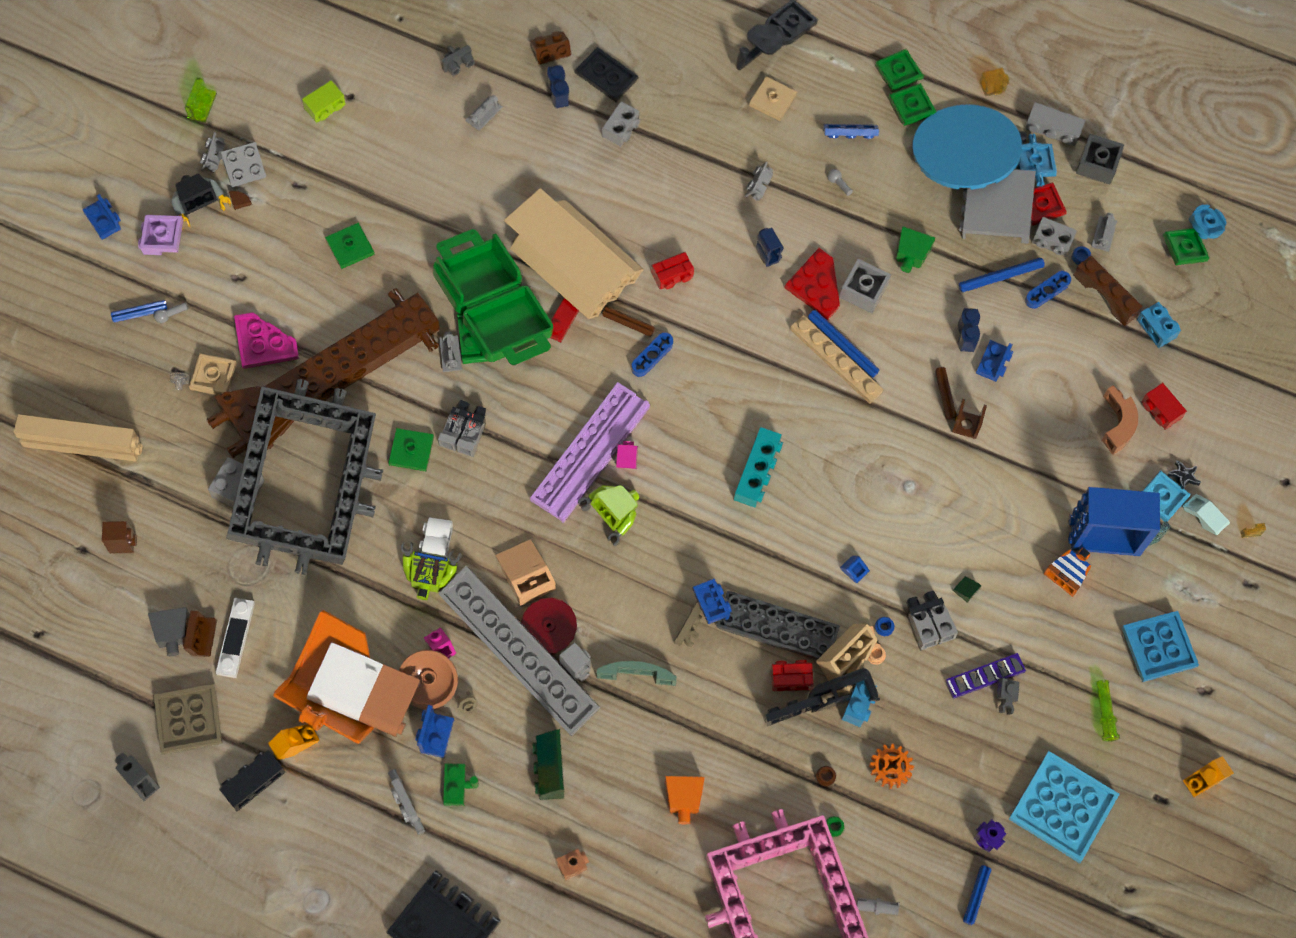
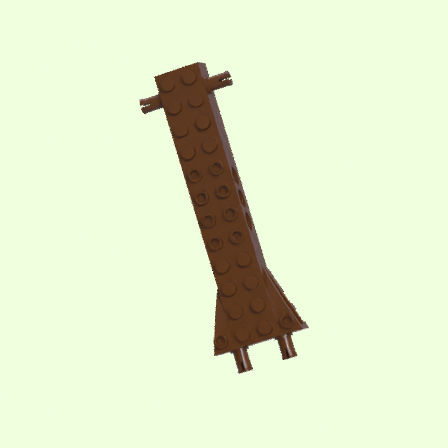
[206,288,440,459]

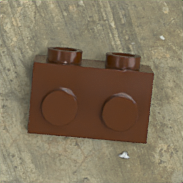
[530,31,572,65]
[182,610,217,657]

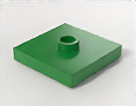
[875,49,924,92]
[888,83,936,126]
[325,222,375,269]
[1163,228,1210,266]
[389,428,434,472]

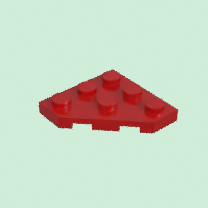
[784,248,840,320]

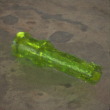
[1096,680,1120,742]

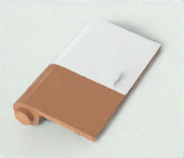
[307,642,420,737]

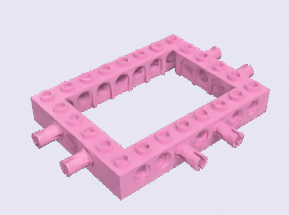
[705,809,868,938]

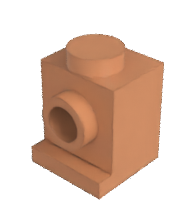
[556,849,589,881]

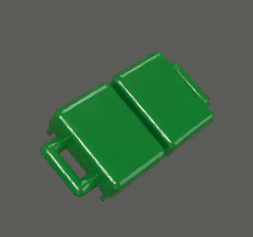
[433,229,553,365]

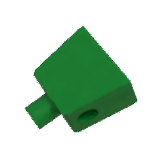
[896,227,936,273]

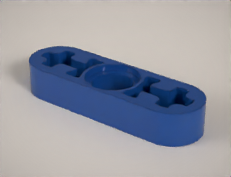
[1025,271,1071,309]
[631,333,673,377]

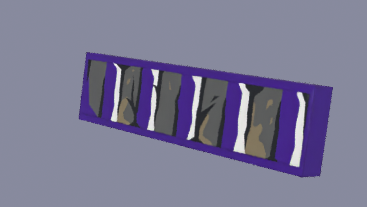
[945,653,1026,699]

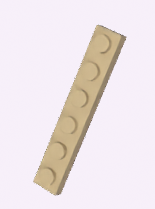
[790,315,884,404]

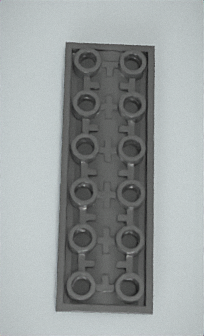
[716,590,840,660]

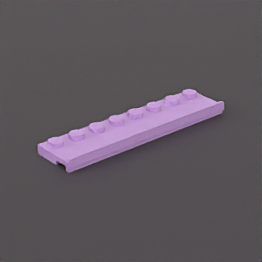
[530,382,650,523]

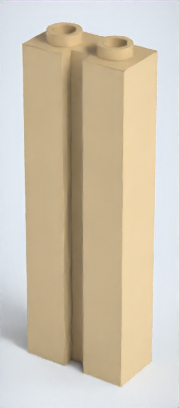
[14,414,143,462]

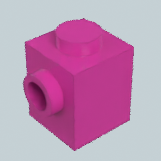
[616,441,638,469]
[423,627,456,658]

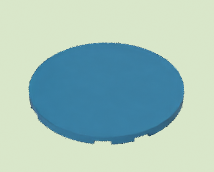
[913,105,1022,190]

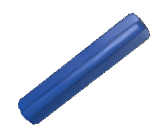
[111,300,167,322]
[963,865,991,925]

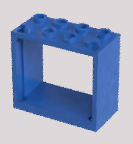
[1068,487,1160,556]

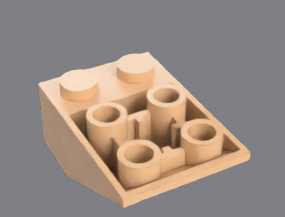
[495,539,556,606]

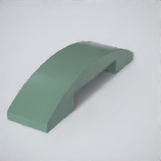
[597,661,677,686]

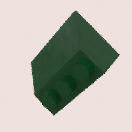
[532,729,564,800]

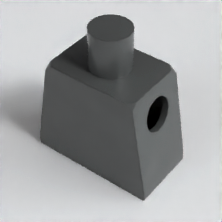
[148,607,190,656]
[115,753,160,801]

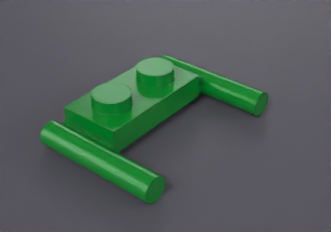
[457,313,488,364]

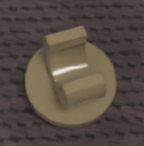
[456,691,477,713]

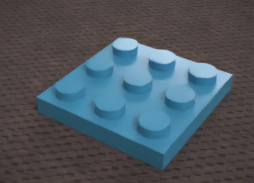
[1122,611,1199,682]

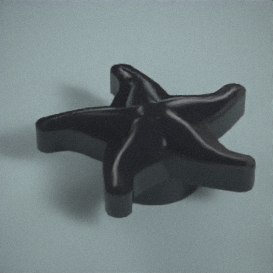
[1168,460,1201,489]

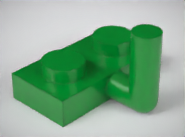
[443,764,479,806]

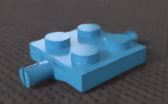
[1018,134,1057,187]

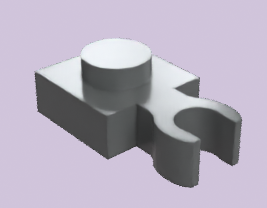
[997,678,1020,715]

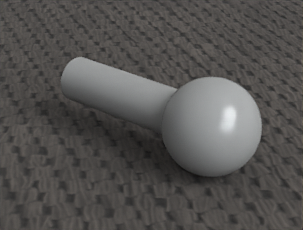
[827,169,853,196]
[154,302,189,323]

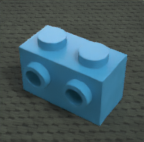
[1137,302,1181,348]
[842,681,879,727]

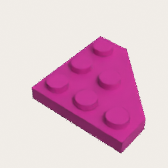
[234,312,299,369]

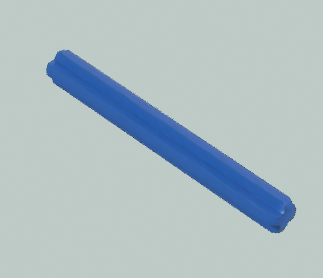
[959,257,1045,293]
[808,310,880,377]

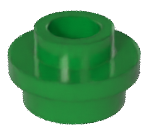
[826,816,845,837]

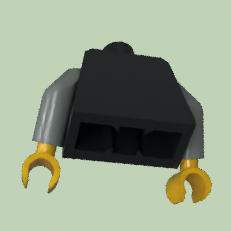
[171,174,231,229]

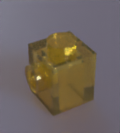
[980,67,1009,96]

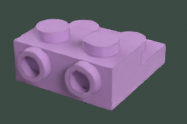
[138,215,183,255]

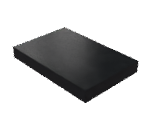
[575,47,638,102]

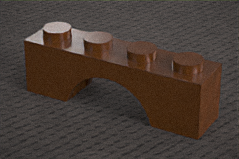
[1073,255,1143,327]

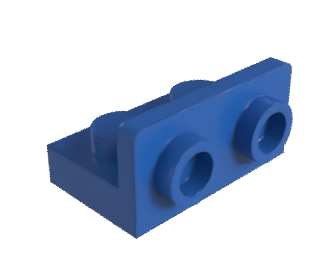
[82,194,121,240]
[976,340,1014,382]
[692,579,732,624]

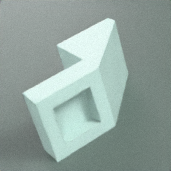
[1183,494,1230,535]

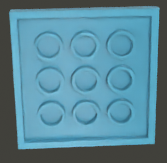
[1009,751,1119,863]

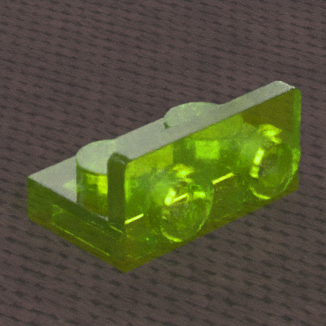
[185,77,217,122]

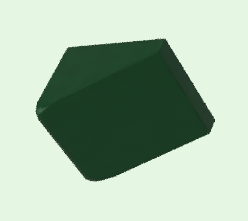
[953,576,982,603]

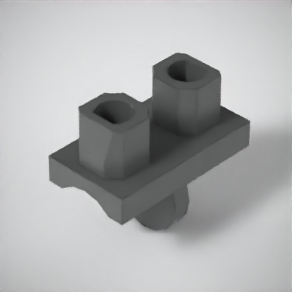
[441,45,475,76]

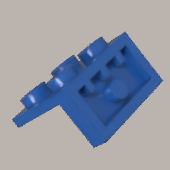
[416,704,454,758]

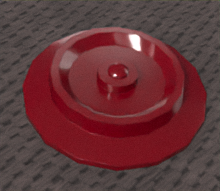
[521,598,577,654]

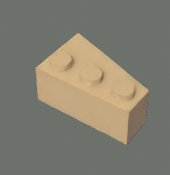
[816,624,878,693]

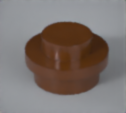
[816,766,836,786]

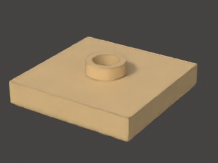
[749,76,797,121]
[189,353,237,395]

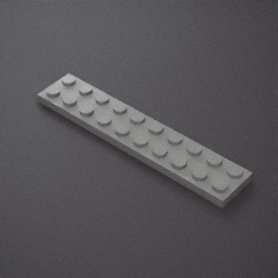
[439,566,601,736]

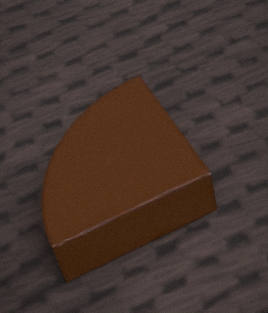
[229,191,252,210]

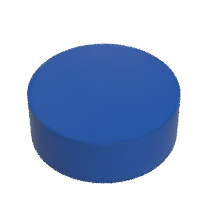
[1072,246,1091,265]

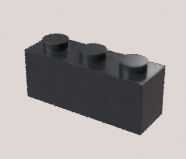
[219,750,286,812]

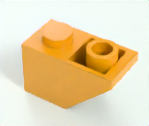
[268,724,320,760]
[1183,756,1234,797]

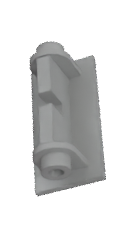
[465,95,502,131]
[200,132,225,172]
[745,162,773,201]
[1091,213,1117,252]
[439,332,462,372]

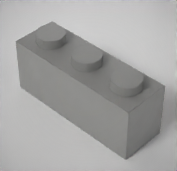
[1025,102,1086,146]

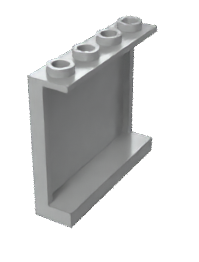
[959,170,1036,244]

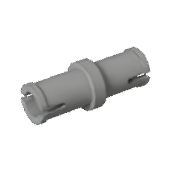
[857,897,899,916]

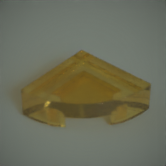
[1240,523,1266,538]

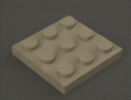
[154,684,223,755]

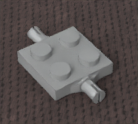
[388,769,425,835]

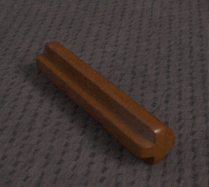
[603,306,655,337]
[935,367,956,420]

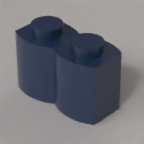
[547,65,569,108]
[756,227,784,267]
[958,308,980,352]

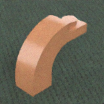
[1102,385,1138,455]

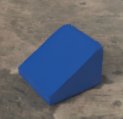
[840,555,870,584]

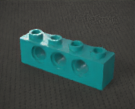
[734,427,784,508]

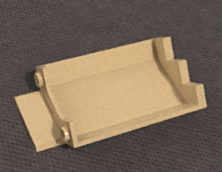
[503,188,644,319]

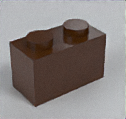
[102,521,137,554]

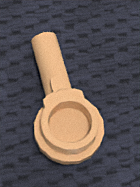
[867,626,886,665]

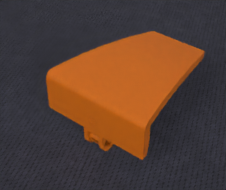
[273,610,374,744]

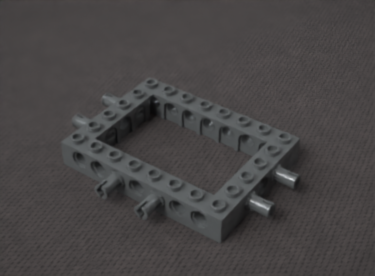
[226,379,383,575]

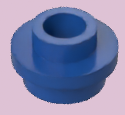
[875,617,895,636]

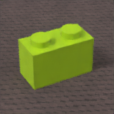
[302,80,346,123]

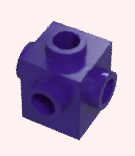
[974,819,1007,853]

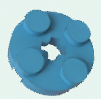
[1189,205,1227,239]

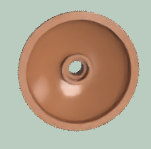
[399,650,458,709]

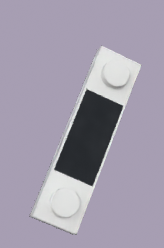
[216,598,255,678]

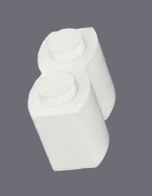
[419,517,453,558]

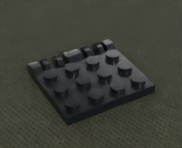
[386,870,501,938]

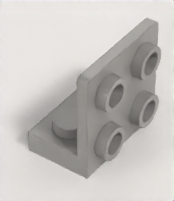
[217,142,266,187]

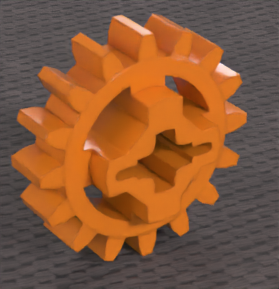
[869,744,914,789]

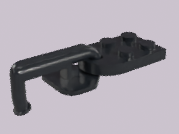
[736,0,818,71]
[765,668,880,726]

